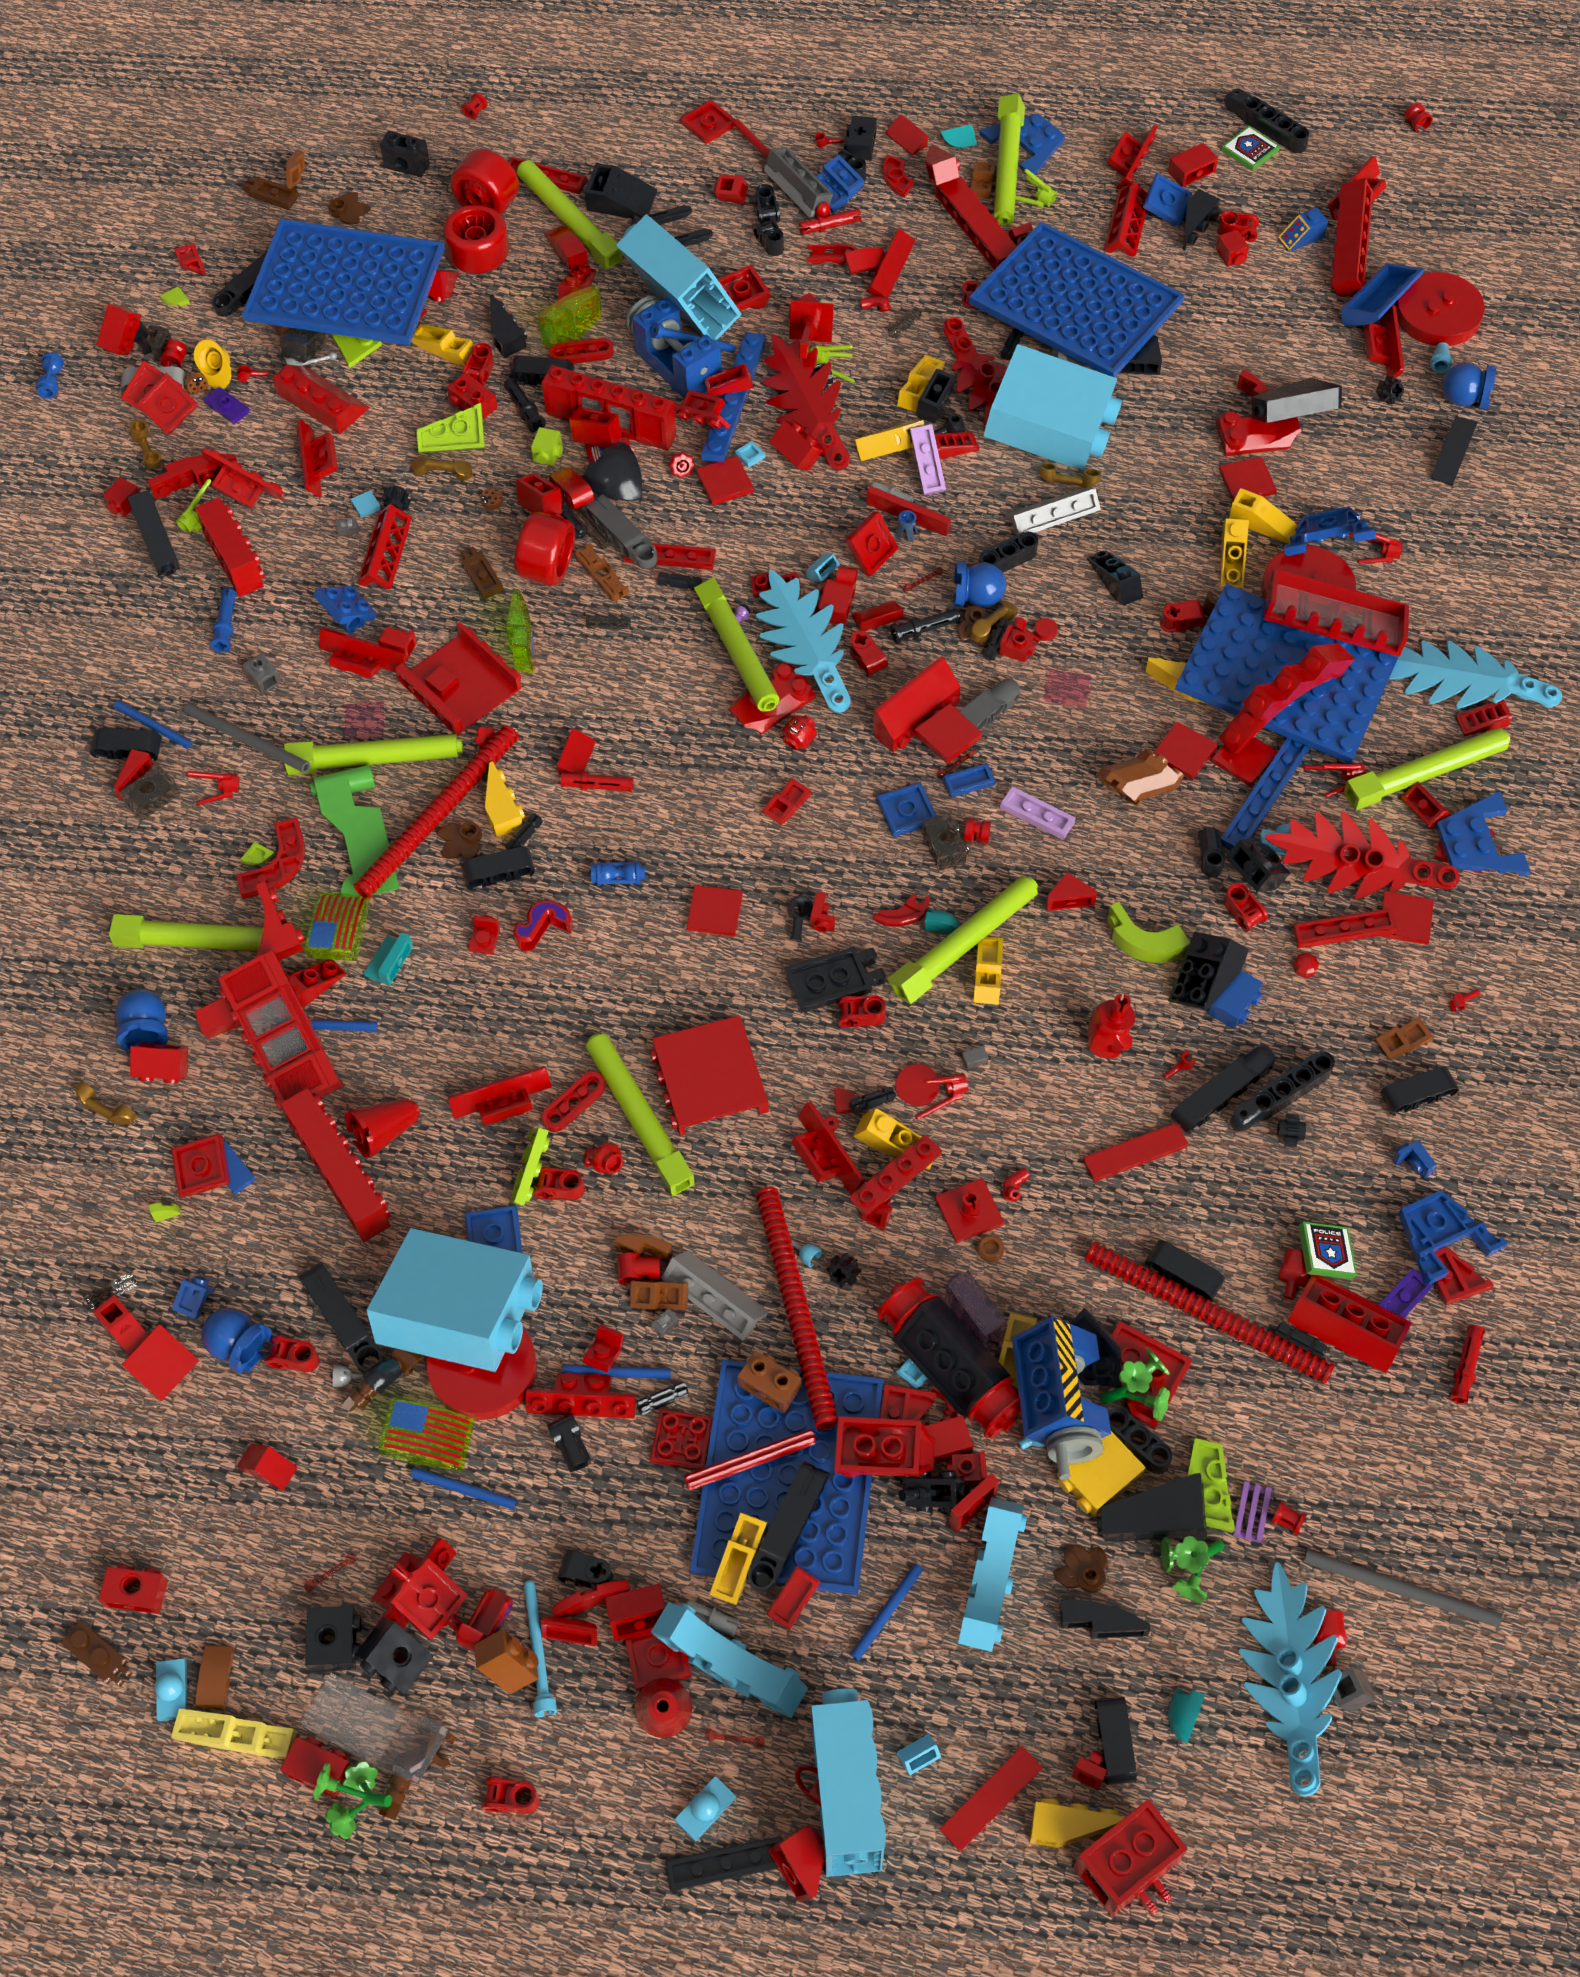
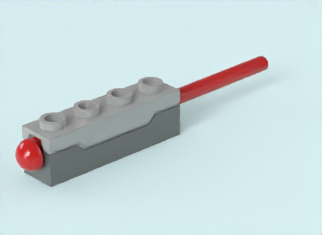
[733,119,833,218]

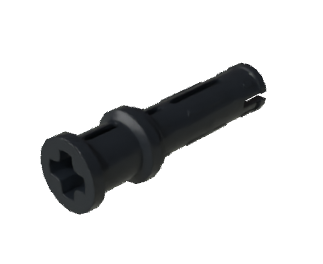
[503,378,546,433]
[890,608,961,644]

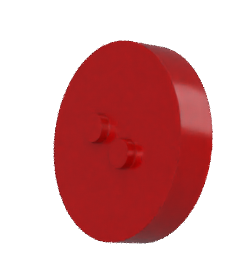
[1396,272,1485,346]
[1261,546,1356,625]
[427,1328,537,1420]

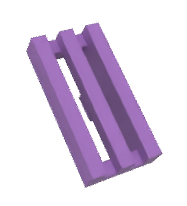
[1233,1481,1272,1543]

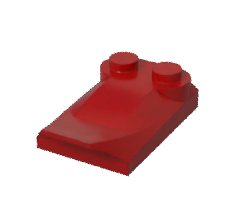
[717,264,771,311]
[1215,411,1301,457]
[728,663,816,735]
[835,1416,935,1478]

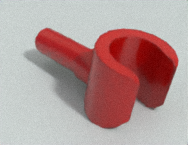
[815,132,844,148]
[237,365,269,382]
[1013,617,1041,643]
[1449,989,1481,1012]
[1163,1051,1197,1080]

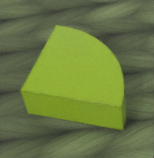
[160,287,190,306]
[240,842,275,865]
[148,1202,181,1223]

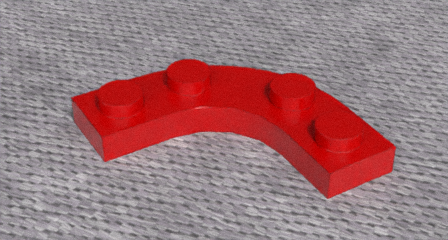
[236,817,305,899]

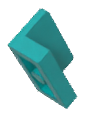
[364,932,413,986]

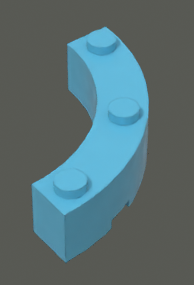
[958,1497,1027,1652]
[651,1602,808,1718]

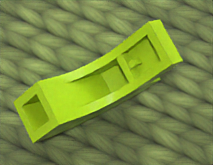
[1107,902,1190,963]

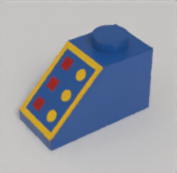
[1278,207,1328,252]

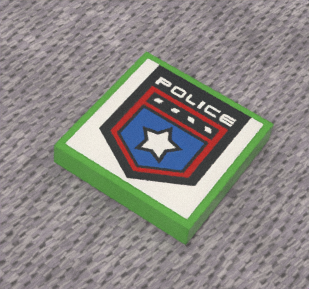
[1221,126,1280,171]
[1298,1222,1357,1279]

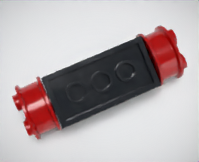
[876,1277,1022,1439]

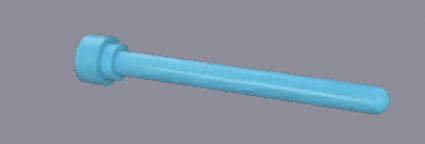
[524,1580,557,1717]

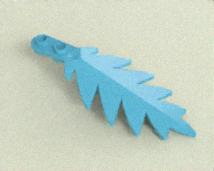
[756,570,851,713]
[1389,640,1562,709]
[1239,1562,1342,1797]

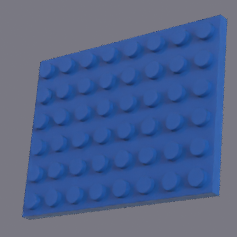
[242,219,445,346]
[969,221,1185,378]
[1174,583,1398,764]
[690,1359,884,1595]

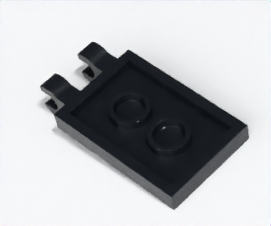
[784,947,886,1013]

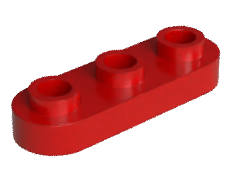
[549,338,614,364]
[542,1071,605,1132]

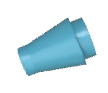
[1430,342,1452,373]

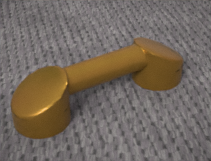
[130,420,162,469]
[411,456,473,481]
[1038,462,1101,488]
[970,601,1017,643]
[75,1082,137,1125]

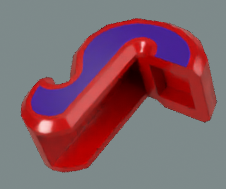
[513,900,573,951]
[456,1588,513,1653]

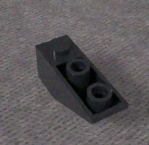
[1182,189,1220,250]
[490,294,527,358]
[1087,550,1143,606]

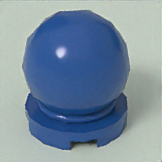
[1442,362,1496,411]
[954,561,1007,608]
[115,989,168,1052]
[201,1308,273,1375]

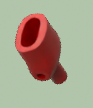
[1278,1249,1310,1300]
[1313,1610,1347,1666]

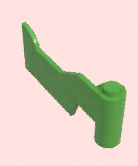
[310,765,400,902]

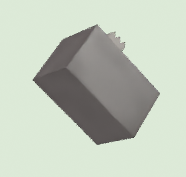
[336,518,359,536]
[962,1046,989,1069]
[651,1308,679,1338]

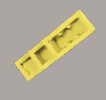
[171,1709,298,1760]

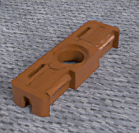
[575,543,629,602]

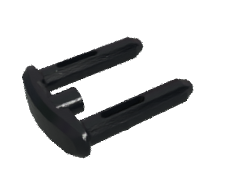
[630,205,713,247]

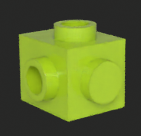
[531,427,563,466]

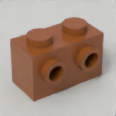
[737,1350,802,1414]
[474,1629,539,1695]

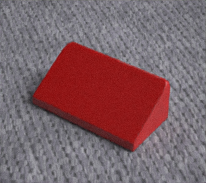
[885,115,928,156]
[852,601,903,632]
[557,729,596,775]
[1400,782,1451,828]

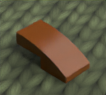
[286,150,305,189]
[971,161,996,199]
[1375,1017,1433,1060]
[615,1235,673,1262]
[630,1281,688,1310]
[195,1646,234,1709]

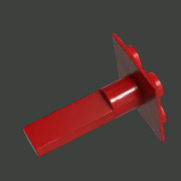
[789,300,834,359]

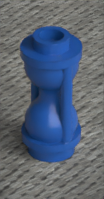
[36,352,64,399]
[591,860,645,886]

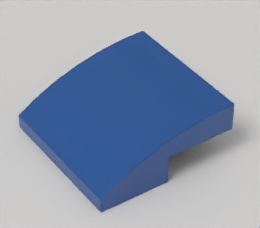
[816,155,865,213]

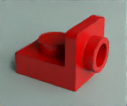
[810,891,836,933]
[468,915,500,955]
[583,1325,624,1373]

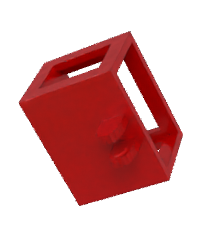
[1073,1799,1188,1918]

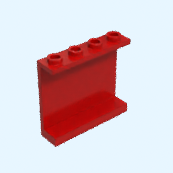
[395,622,521,736]
[649,1015,769,1136]

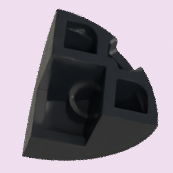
[583,442,642,500]

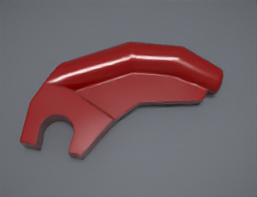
[873,894,930,927]

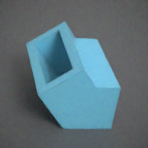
[806,553,840,584]
[897,1734,941,1775]

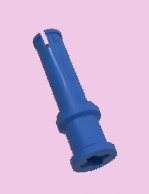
[210,588,236,652]

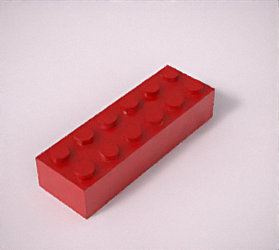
[280,1088,391,1243]

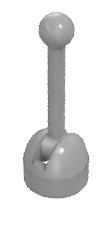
[284,352,337,366]
[333,1365,399,1387]

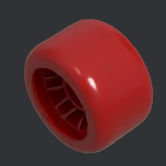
[450,149,519,215]
[443,204,509,274]
[514,511,575,586]

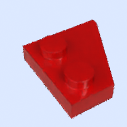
[1434,1247,1494,1306]

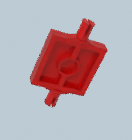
[388,1557,468,1640]

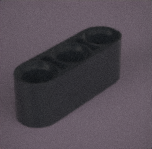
[509,355,575,385]
[979,531,1038,573]
[90,728,162,761]
[461,847,535,890]
[1380,1066,1459,1116]
[1144,1240,1225,1302]
[1108,1407,1173,1474]
[1094,1697,1137,1785]

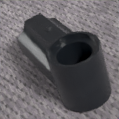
[1198,827,1226,878]
[547,1413,591,1472]

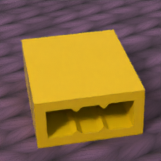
[1057,1431,1146,1517]

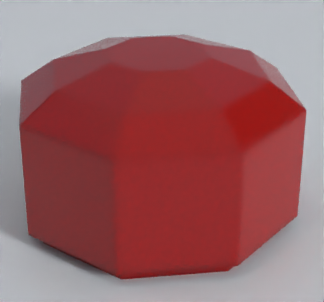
[1293,952,1319,978]

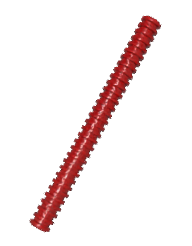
[353,725,519,899]
[756,1187,838,1430]
[1085,1241,1335,1385]

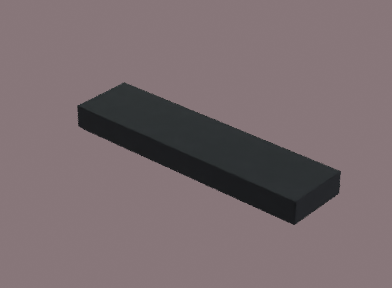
[665,1836,782,1892]

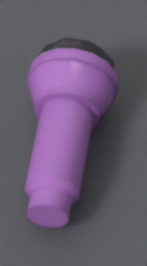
[734,604,751,623]

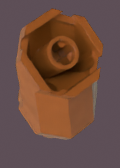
[1097,749,1184,807]

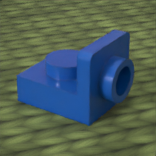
[1393,1140,1437,1179]
[172,1276,216,1319]

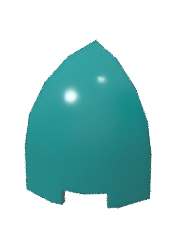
[941,124,977,148]
[925,909,961,935]
[1168,1688,1205,1744]

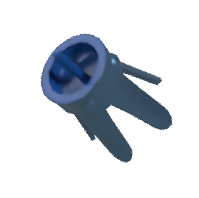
[896,510,918,542]

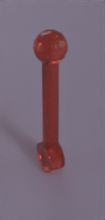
[902,567,944,593]
[936,749,978,779]
[304,1553,357,1592]
[705,1729,765,1748]

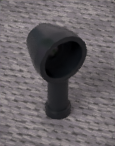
[134,321,154,355]
[934,413,965,434]
[787,895,813,942]

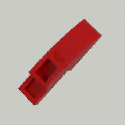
[147,454,237,499]

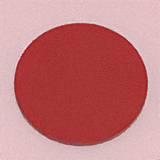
[895,1064,940,1106]

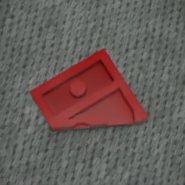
[880,1384,937,1421]

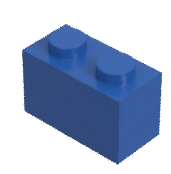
[1208,970,1263,1029]

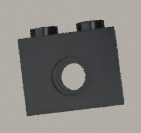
[380,130,430,178]
[1225,839,1290,892]
[305,1605,362,1673]
[354,1617,434,1694]

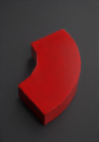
[883,154,914,198]
[551,1580,631,1617]

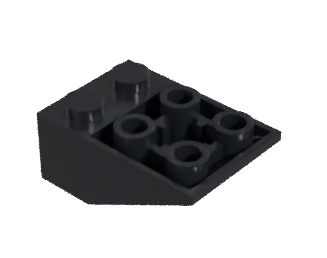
[585,163,657,218]
[1168,931,1249,1011]

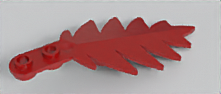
[943,317,1007,426]
[762,334,850,470]
[1265,811,1460,900]

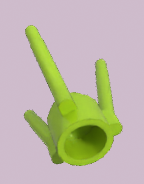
[1016,169,1057,208]
[810,345,855,383]
[176,479,211,533]

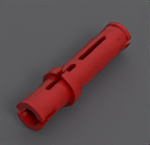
[798,208,862,235]
[561,772,634,792]
[1450,1325,1485,1405]

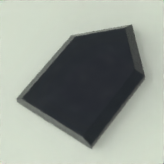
[1070,1308,1122,1387]

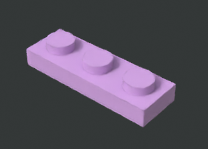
[910,424,946,495]
[1000,786,1076,840]

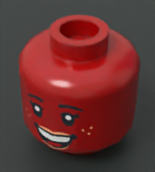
[782,715,817,751]

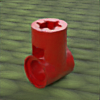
[617,1252,661,1286]

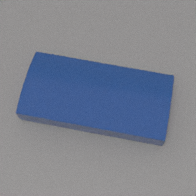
[1341,263,1424,326]

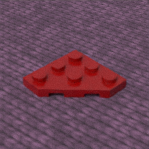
[1111,1321,1192,1430]

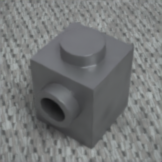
[242,653,281,694]
[1332,1667,1377,1712]

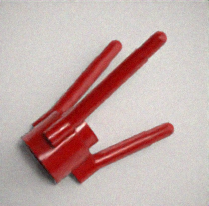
[1348,533,1403,564]
[1303,762,1366,798]
[186,771,239,805]
[915,1072,968,1120]

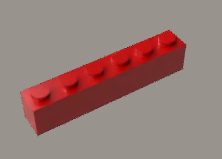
[934,175,1018,270]
[1330,178,1373,297]

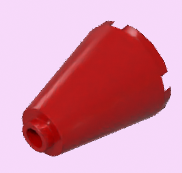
[345,1098,420,1158]
[635,1678,692,1738]

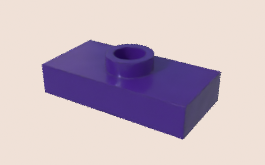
[203,387,250,425]
[1379,1268,1434,1318]

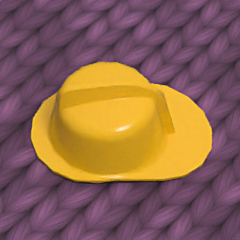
[194,340,231,389]

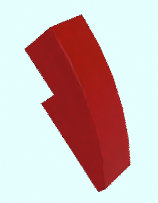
[543,225,588,270]

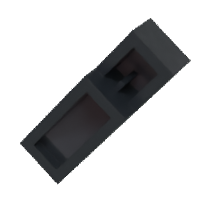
[1431,416,1478,486]
[1059,1599,1151,1639]

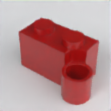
[815,565,858,626]

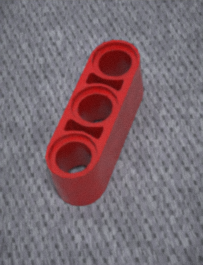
[549,467,595,510]

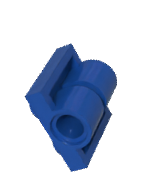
[313,585,377,634]

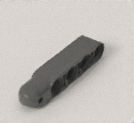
[582,494,658,569]
[927,679,1020,747]

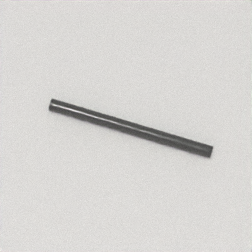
[184,703,311,773]
[1303,1549,1502,1628]

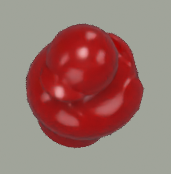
[584,1142,623,1174]

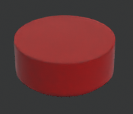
[1034,618,1058,641]

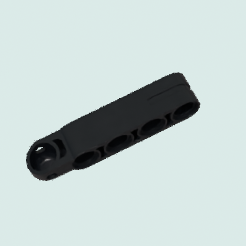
[1224,89,1309,153]
[212,252,267,317]
[1170,1046,1276,1135]
[1229,1051,1335,1132]
[298,1262,383,1374]
[748,1461,830,1593]

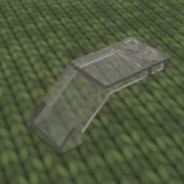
[300,1673,449,1784]

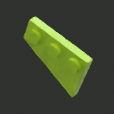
[331,334,382,368]
[417,403,485,453]
[510,1128,550,1206]
[1187,1438,1235,1533]

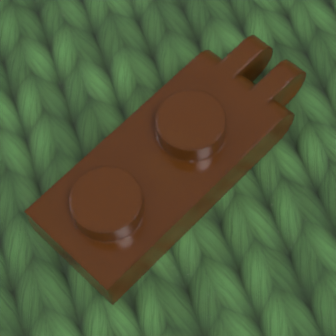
[242,177,299,210]
[460,546,504,600]
[60,1621,132,1687]

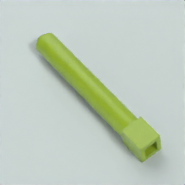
[993,93,1025,226]
[517,160,623,270]
[694,577,780,711]
[1344,728,1510,811]
[284,734,463,775]
[887,876,1038,1004]
[109,914,263,952]
[586,1033,695,1196]

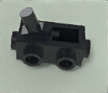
[898,1470,970,1512]

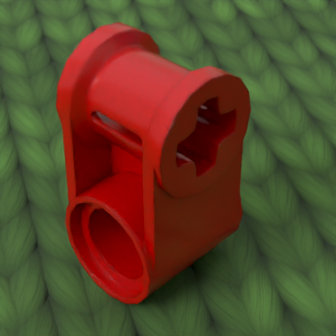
[1217,211,1259,242]
[462,343,494,386]
[1160,599,1207,633]
[850,631,888,677]
[1224,883,1268,932]
[838,995,886,1028]
[533,1167,585,1200]
[264,1335,320,1372]
[481,1777,540,1814]

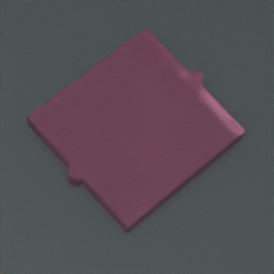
[1045,670,1091,708]
[345,701,384,740]

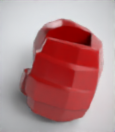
[1087,994,1136,1058]

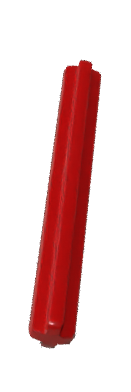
[684,1429,816,1490]

